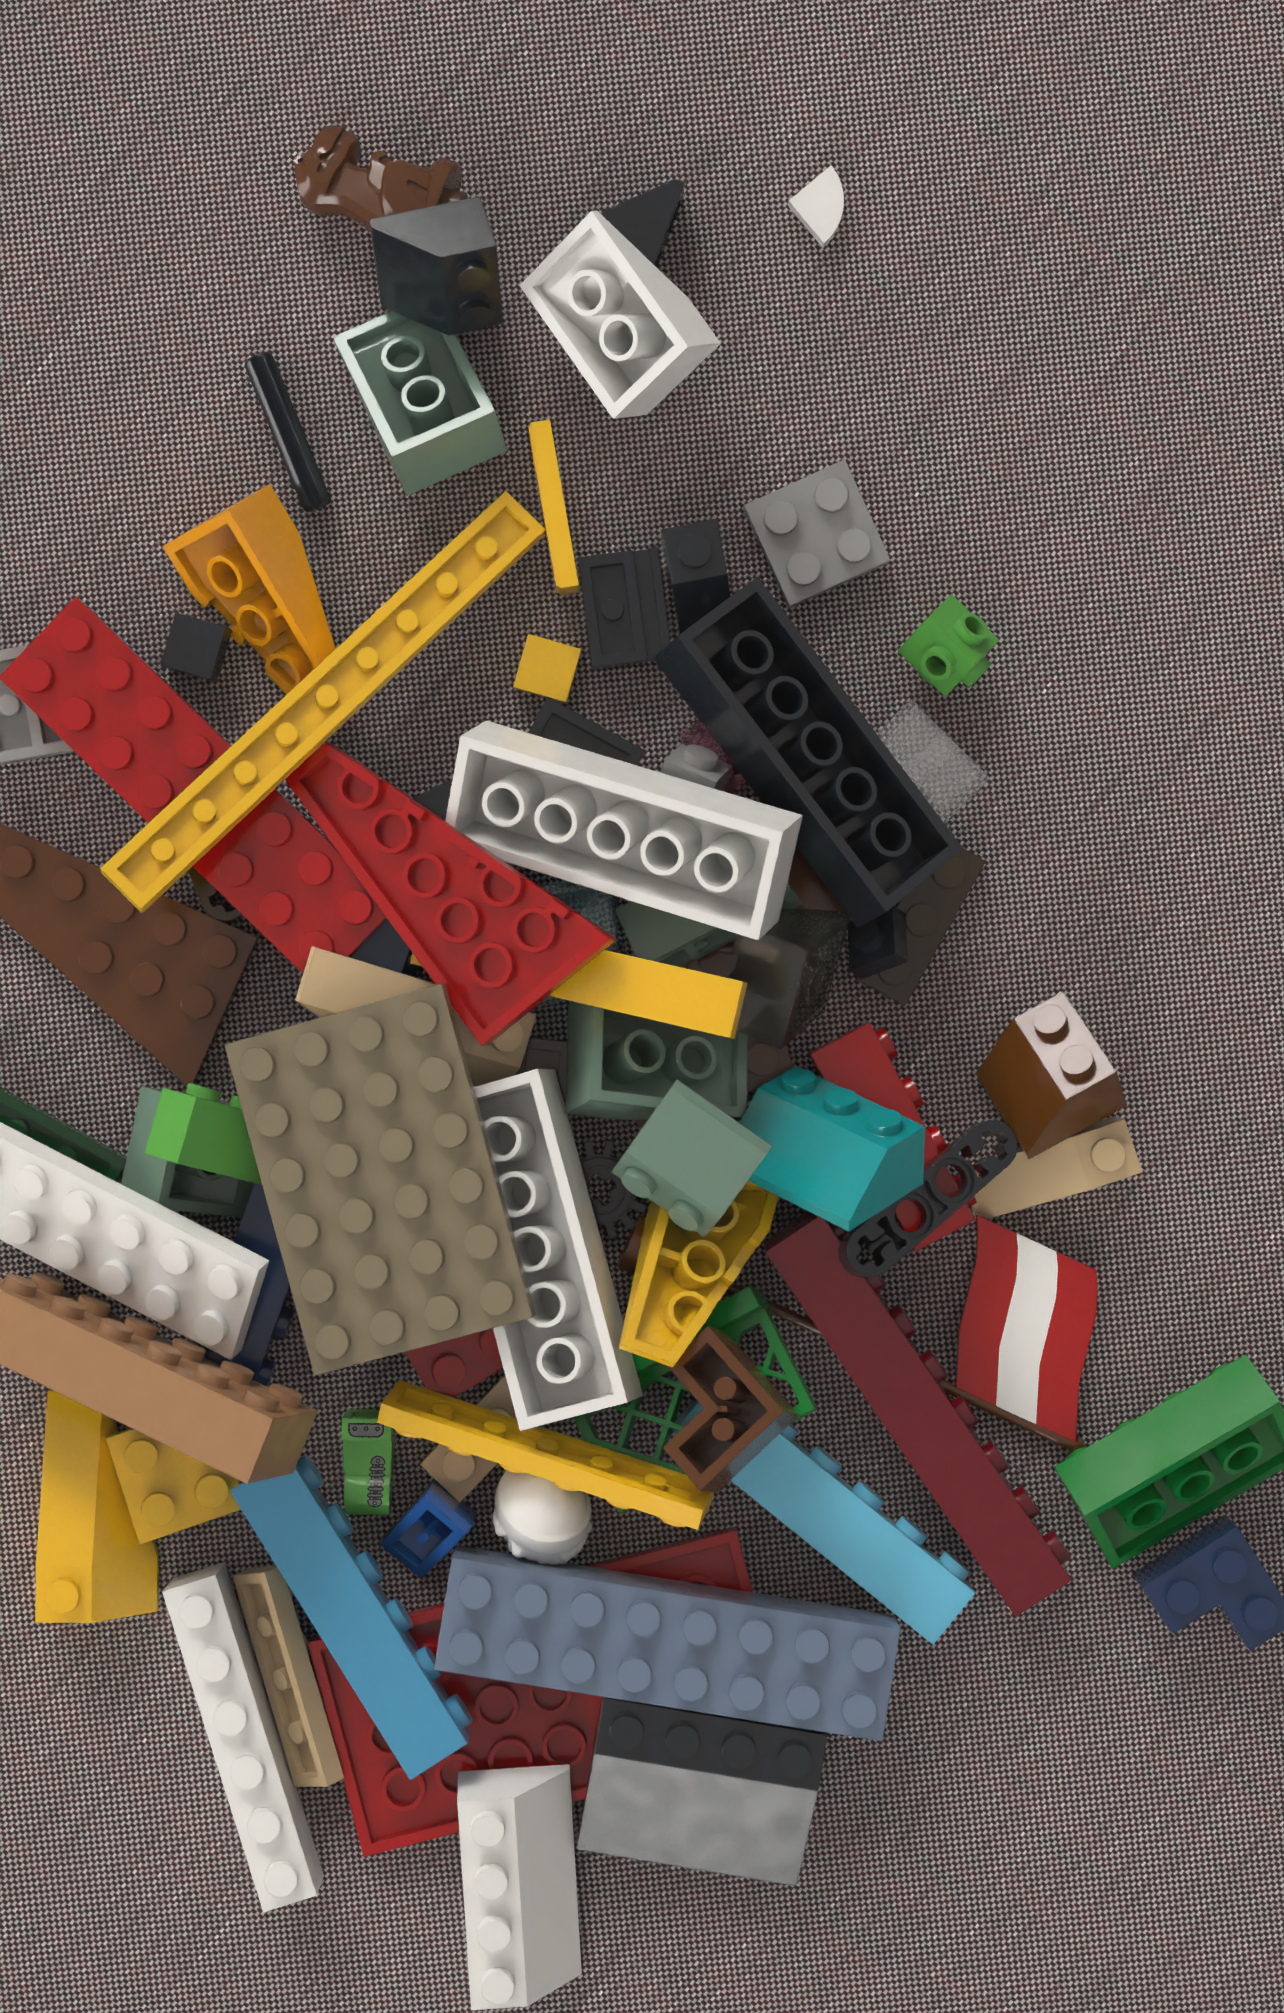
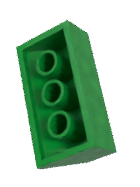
[1054,1355,1284,1569]

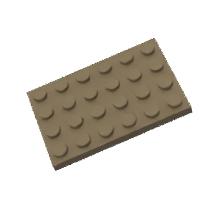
[224,983,536,1376]

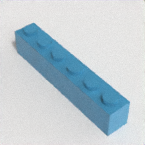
[230,1455,473,1780]

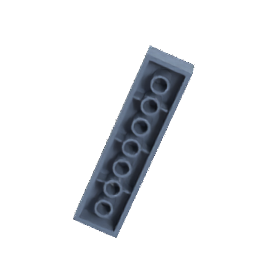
[434,1545,900,1741]

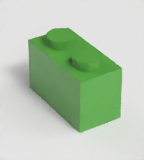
[144,1083,262,1185]

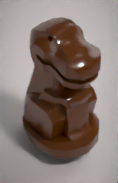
[294,125,468,232]

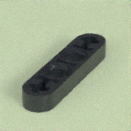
[838,1120,1018,1278]

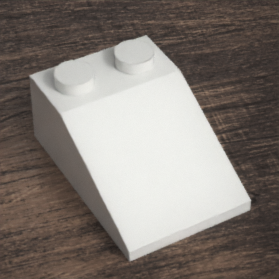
[519,211,721,419]

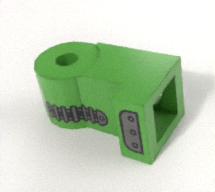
[341,1409,396,1515]

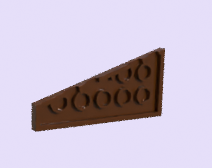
[0,823,260,1086]

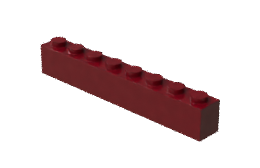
[764,1212,1072,1617]

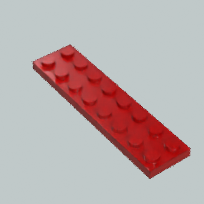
[0,596,388,973]

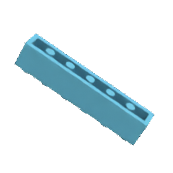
[673,1398,975,1645]

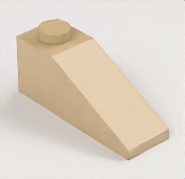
[971,1116,1142,1221]

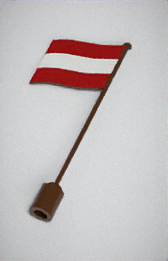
[617,1214,1098,1455]

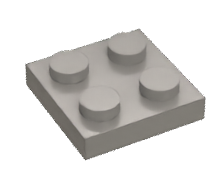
[743,459,890,609]

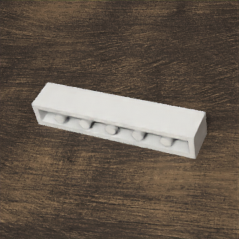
[162,1562,324,1913]

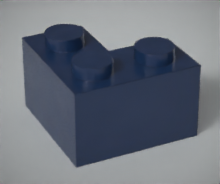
[1132,1515,1284,1651]

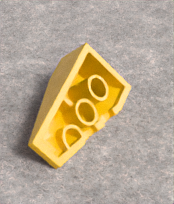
[619,1181,779,1368]
[35,1389,159,1623]

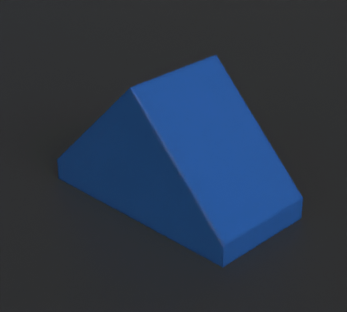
[379,1478,477,1579]

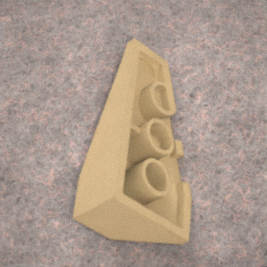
[295,946,536,1087]

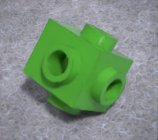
[897,594,999,697]

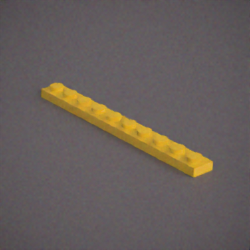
[100,491,545,913]

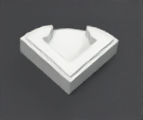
[788,165,844,248]

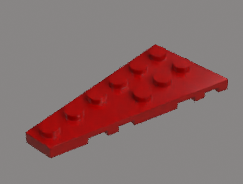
[285,743,617,1046]

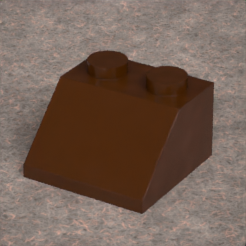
[976,991,1127,1159]

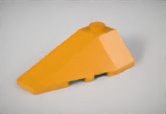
[162,484,336,695]

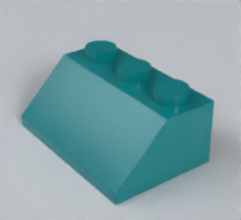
[740,1066,925,1232]

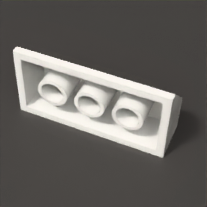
[457,1764,582,2010]

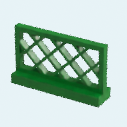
[573,1286,818,1513]

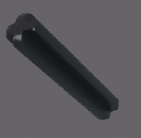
[244,352,331,512]

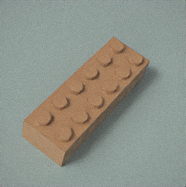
[0,1272,318,1484]

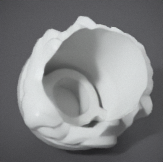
[493,1470,592,1565]

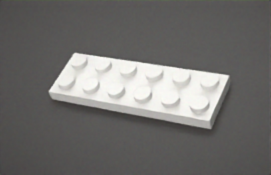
[0,1122,270,1360]

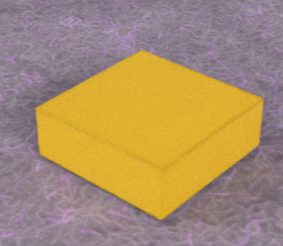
[513,634,582,704]

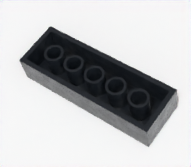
[653,577,963,928]

